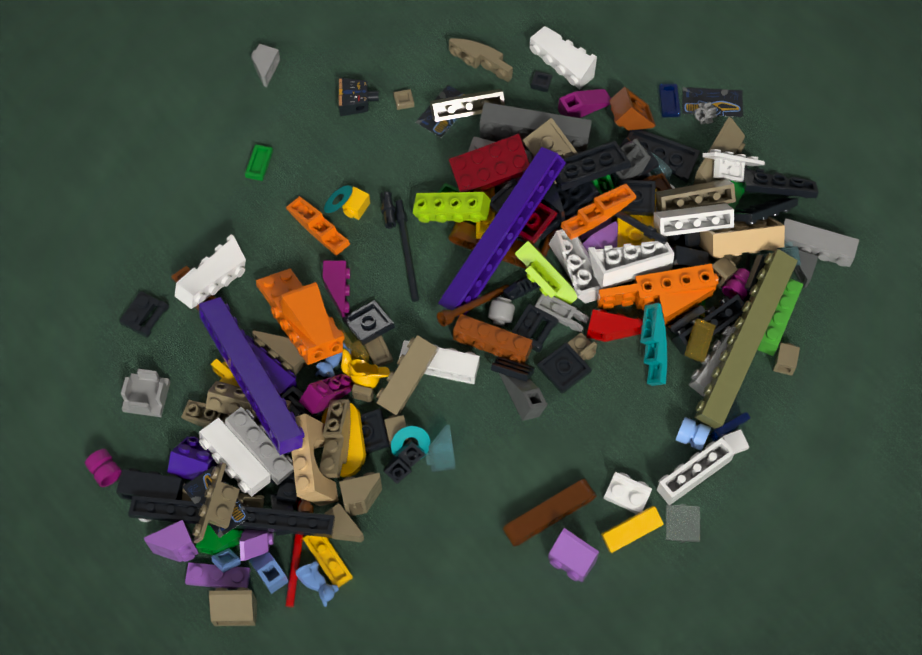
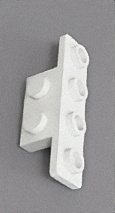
[703,149,765,182]

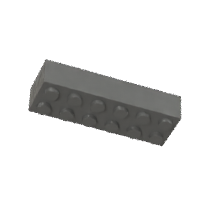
[480,102,592,153]

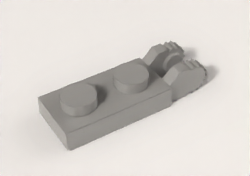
[535,293,589,332]

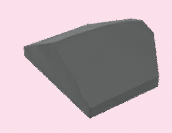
[616,139,651,180]

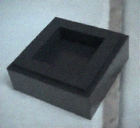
[531,71,553,93]

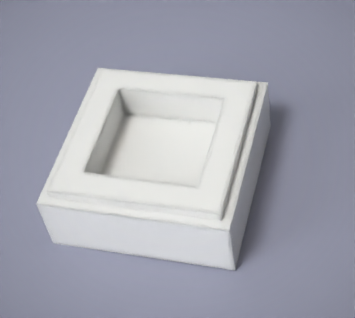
[722,430,749,454]

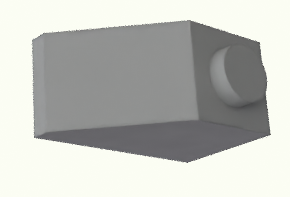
[251,44,280,87]

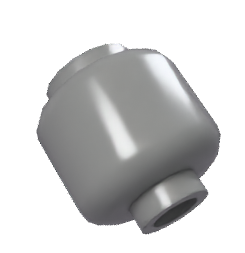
[488,297,515,326]

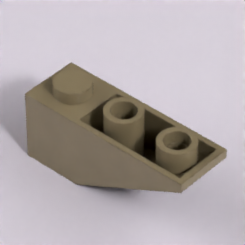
[252,331,307,375]

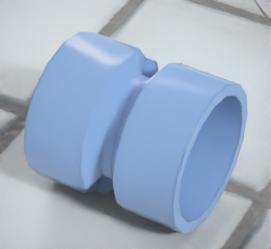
[676,417,711,451]

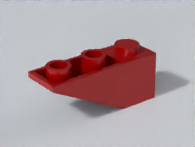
[586,309,643,342]

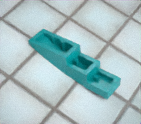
[640,303,667,386]

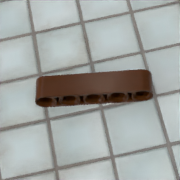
[449,222,540,269]
[502,479,597,547]

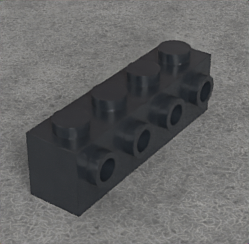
[671,294,744,355]

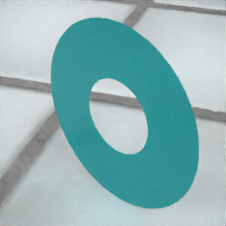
[324,185,352,213]
[391,426,430,460]

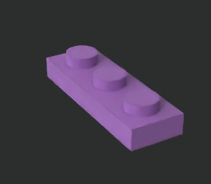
[185,563,251,589]

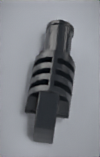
[503,276,539,300]

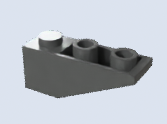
[499,373,547,421]

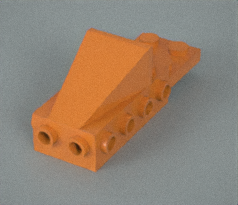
[597,264,719,326]
[256,268,345,365]

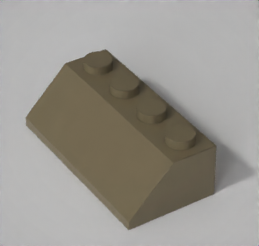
[693,117,746,185]

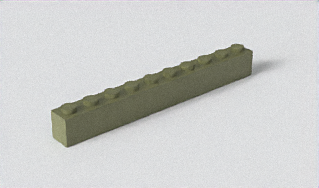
[694,249,798,429]

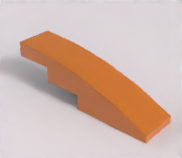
[561,184,636,240]
[286,196,350,256]

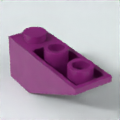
[558,89,611,118]
[323,261,351,318]
[299,373,354,414]

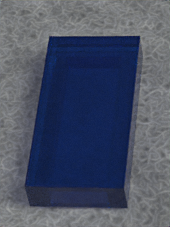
[659,84,681,118]
[710,412,751,441]

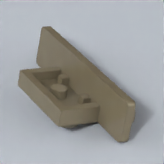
[192,462,240,543]

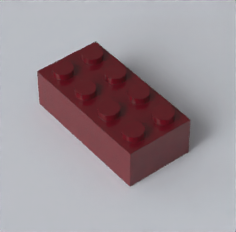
[449,134,530,192]

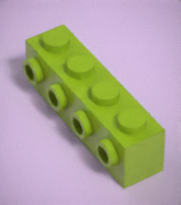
[413,192,491,223]

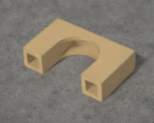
[291,414,338,506]

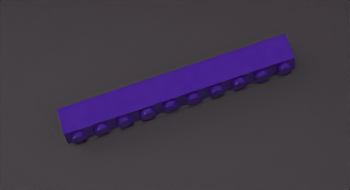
[438,147,566,317]
[199,297,305,455]

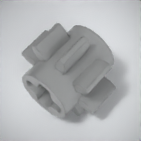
[694,102,717,124]

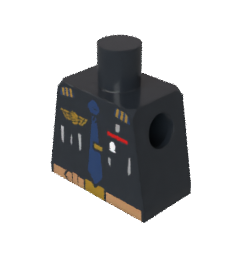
[339,78,379,116]

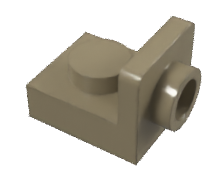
[568,333,597,360]

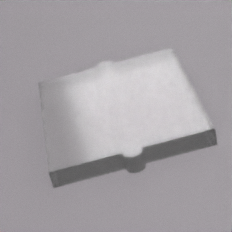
[666,504,700,543]

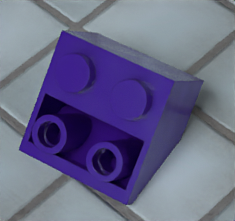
[167,436,218,481]

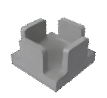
[121,369,170,417]

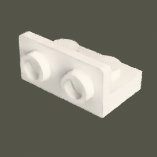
[603,472,652,514]

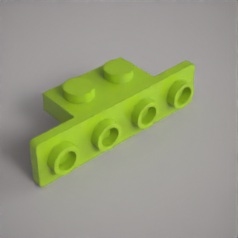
[515,241,578,305]

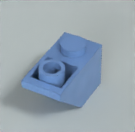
[249,552,288,594]

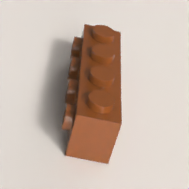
[453,314,533,364]

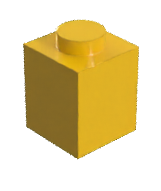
[342,186,370,220]

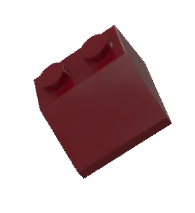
[518,202,558,244]

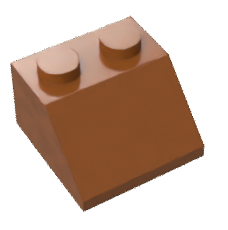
[609,87,656,130]

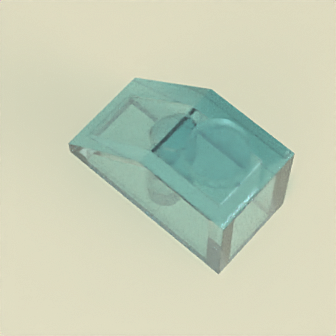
[425,425,455,472]

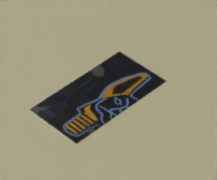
[415,85,465,138]
[683,87,743,117]
[182,466,251,538]

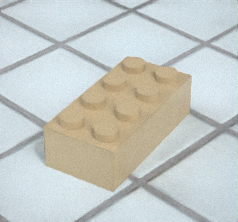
[699,216,785,258]

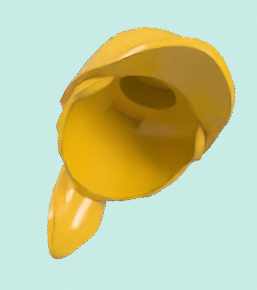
[341,349,390,389]

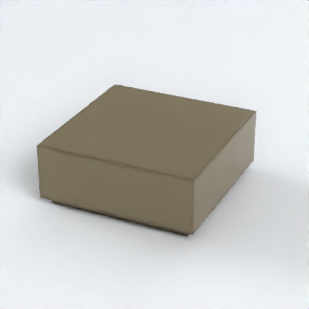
[393,89,414,110]
[352,384,374,403]

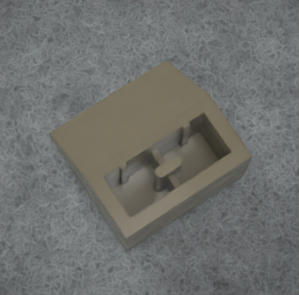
[339,472,382,517]
[209,587,257,626]

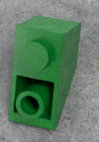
[196,525,243,555]

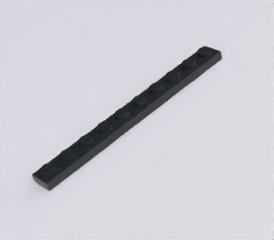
[128,496,335,538]

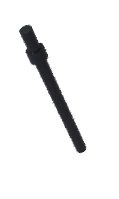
[395,200,419,302]
[592,201,668,245]

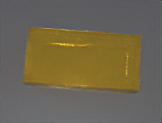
[684,319,716,362]

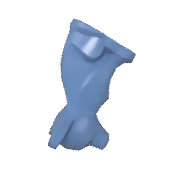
[315,343,351,378]
[295,561,339,607]

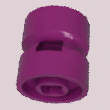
[722,268,750,301]
[85,449,122,487]

